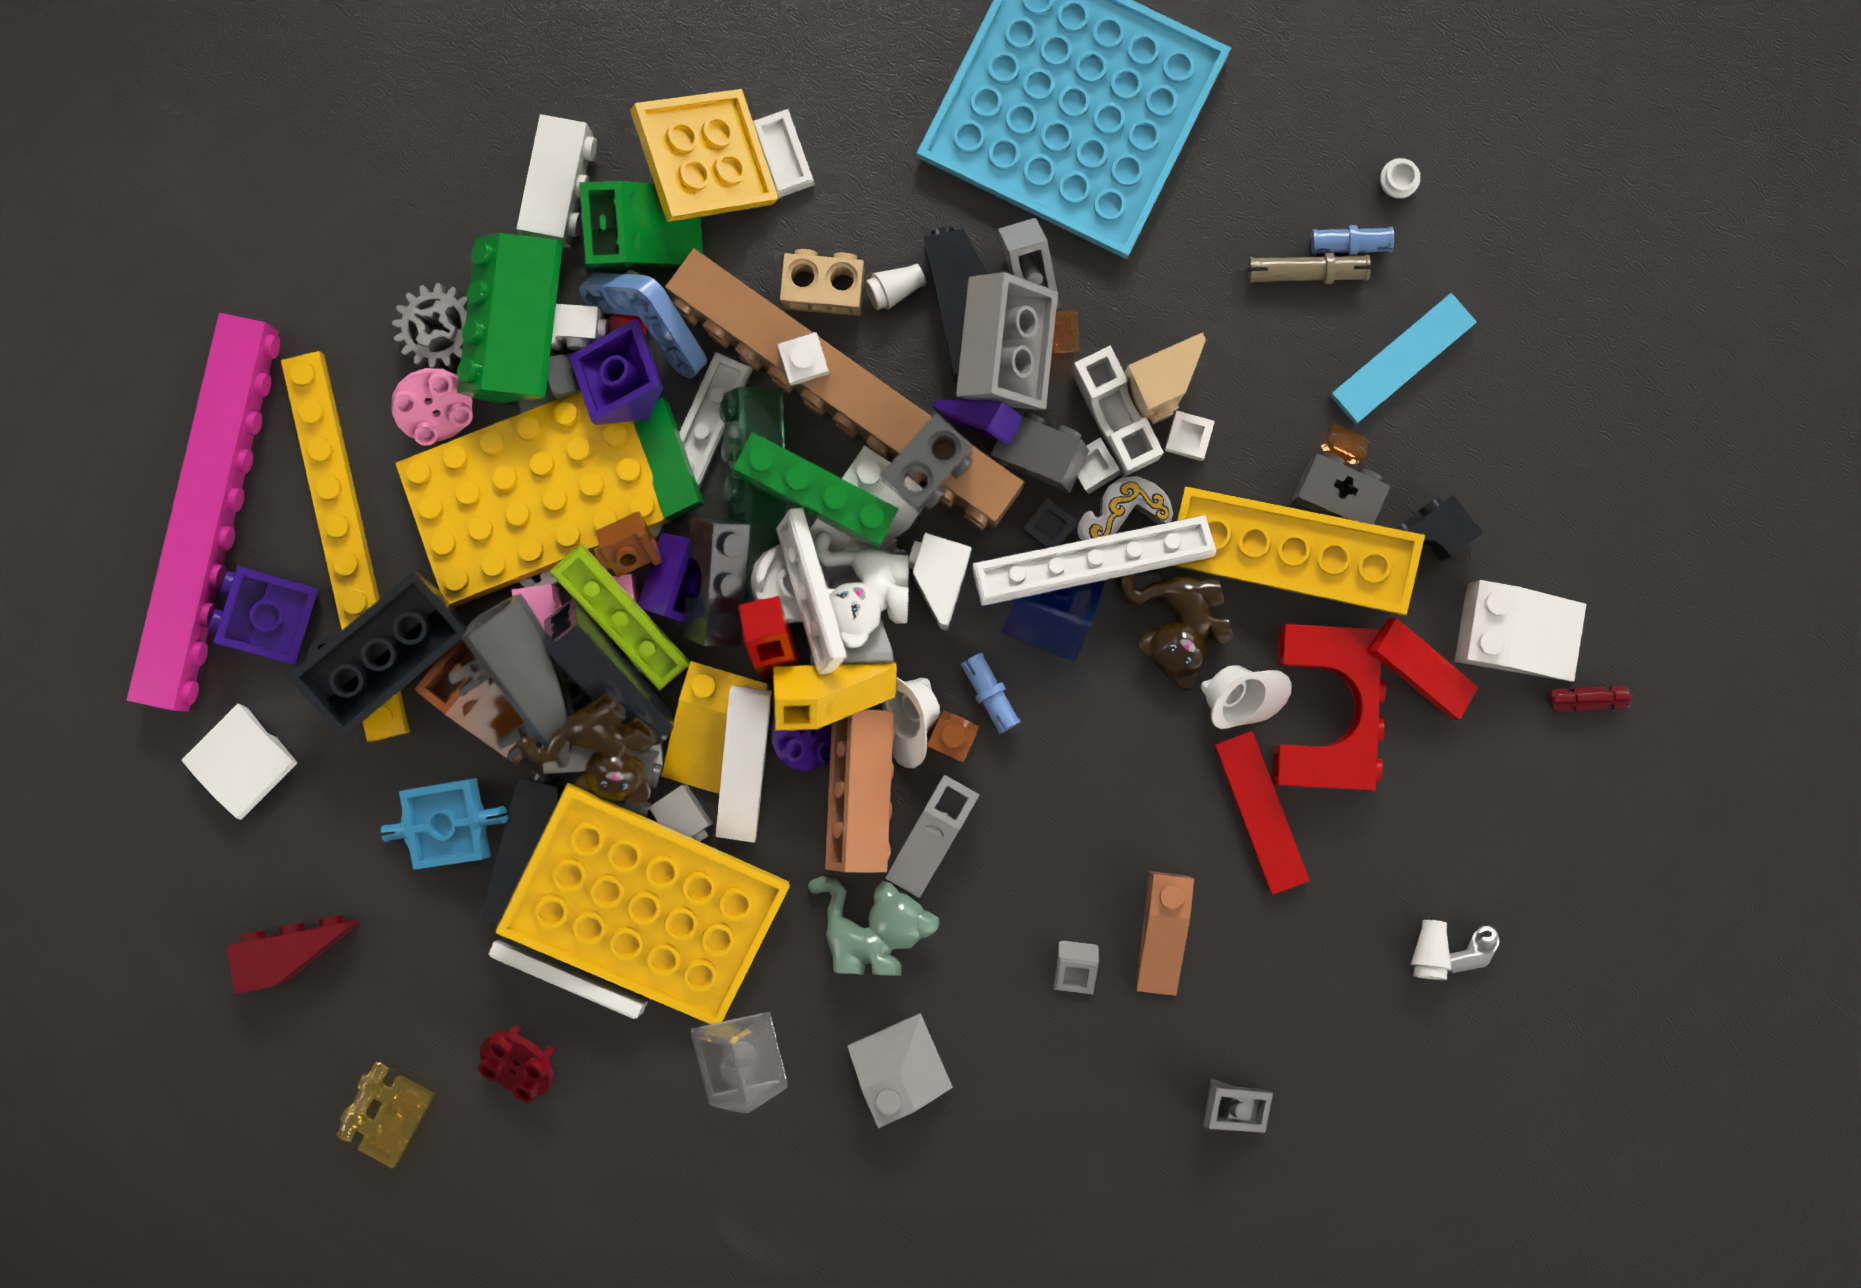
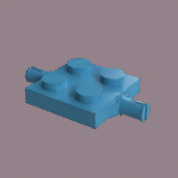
[380,778,508,870]

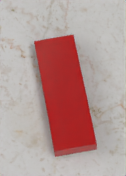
[1369,618,1478,720]

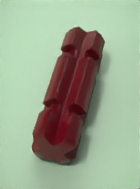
[1549,686,1631,712]

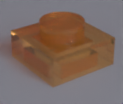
[1052,310,1080,354]

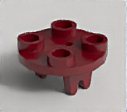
[478,1025,555,1103]

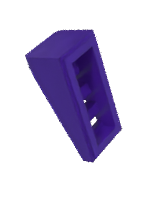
[932,400,1022,444]

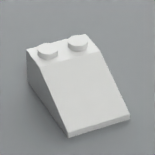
[1454,580,1586,682]

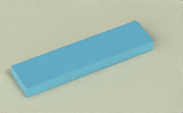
[1329,293,1477,425]

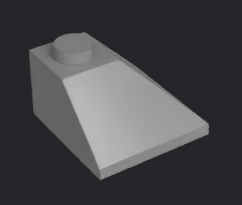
[848,1013,953,1128]

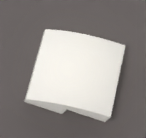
[182,704,297,820]

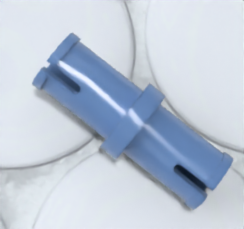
[1311,225,1394,256]
[960,653,1021,734]

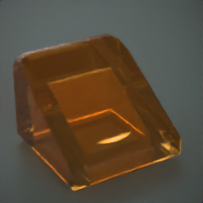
[1321,423,1368,465]

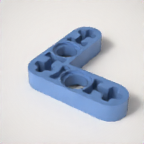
[578,273,707,378]

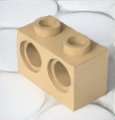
[780,249,865,316]

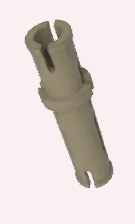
[1248,253,1371,284]

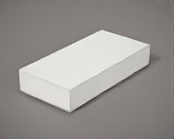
[753,109,815,198]

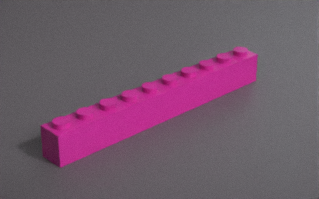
[127,313,280,711]

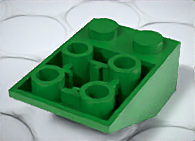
[579,181,703,271]

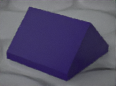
[569,319,663,425]

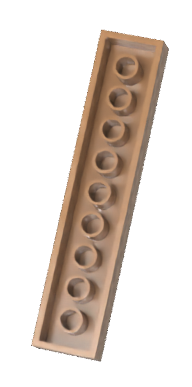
[665,248,1024,531]

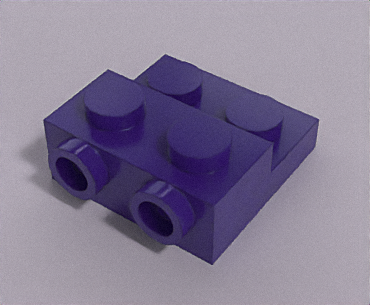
[208,565,318,665]

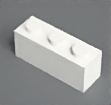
[517,114,597,248]

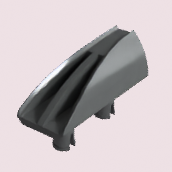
[449,593,574,768]

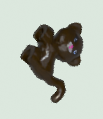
[1119,574,1233,690]
[517,693,656,803]

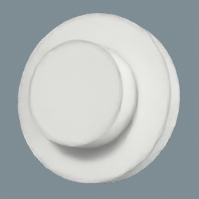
[1380,158,1420,198]

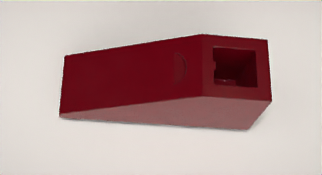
[226,914,359,994]

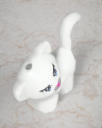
[813,532,909,648]

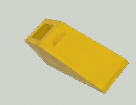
[773,663,897,730]

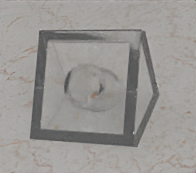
[691,1011,788,1114]

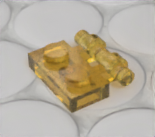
[336,1062,435,1169]

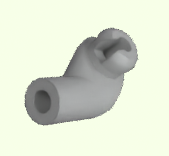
[1449,926,1499,974]

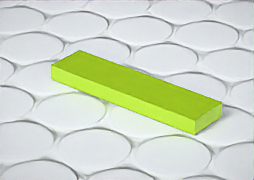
[550,543,690,691]

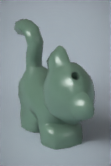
[808,876,940,976]

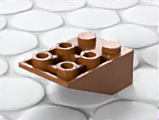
[414,627,525,765]

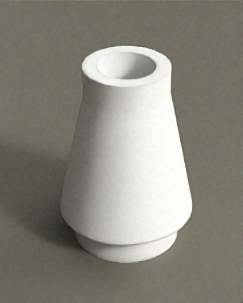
[865,264,926,310]
[1410,920,1452,980]

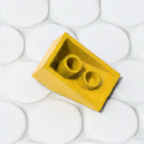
[661,661,772,794]

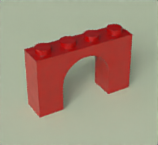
[1272,624,1386,790]

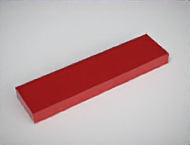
[1214,731,1310,895]

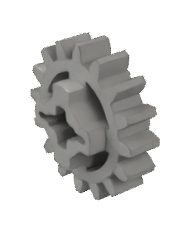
[392,283,468,370]

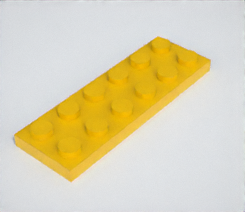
[1173,487,1425,616]

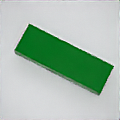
[633,397,704,521]

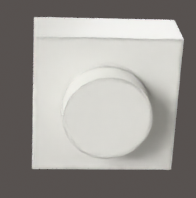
[778,332,829,386]
[1164,410,1215,461]
[1078,438,1122,494]

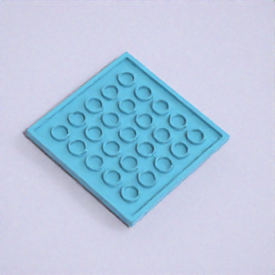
[917,0,1231,259]

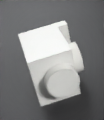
[551,304,610,352]

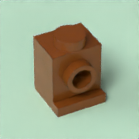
[594,511,662,578]
[927,710,979,763]

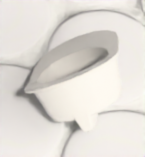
[1201,665,1292,729]
[882,677,940,768]

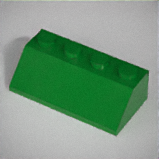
[457,233,563,404]

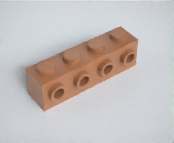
[825,709,896,872]

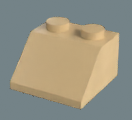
[1125,332,1206,424]

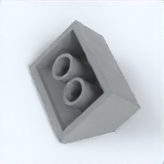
[956,272,1058,410]

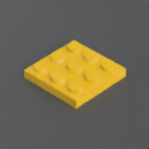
[630,89,778,222]

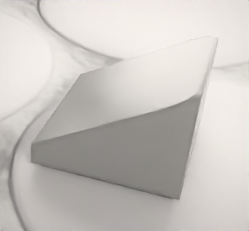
[1054,941,1099,994]

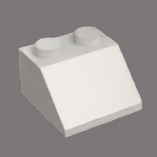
[908,533,972,631]

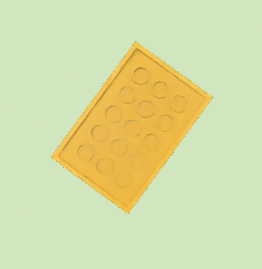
[395,392,671,608]
[496,783,790,1028]

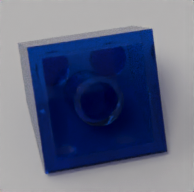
[1001,580,1105,661]

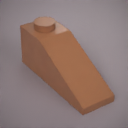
[1136,871,1194,996]

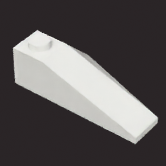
[810,445,923,589]

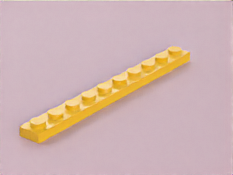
[281,351,410,742]

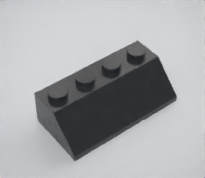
[287,569,467,738]

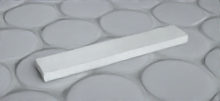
[972,515,1217,606]

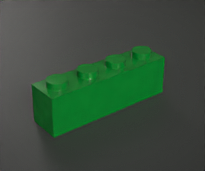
[733,432,899,549]

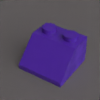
[638,532,749,624]

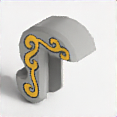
[1076,476,1173,542]

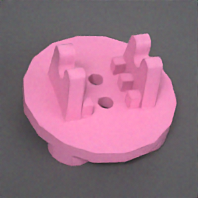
[391,368,473,445]

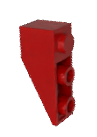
[739,596,802,684]

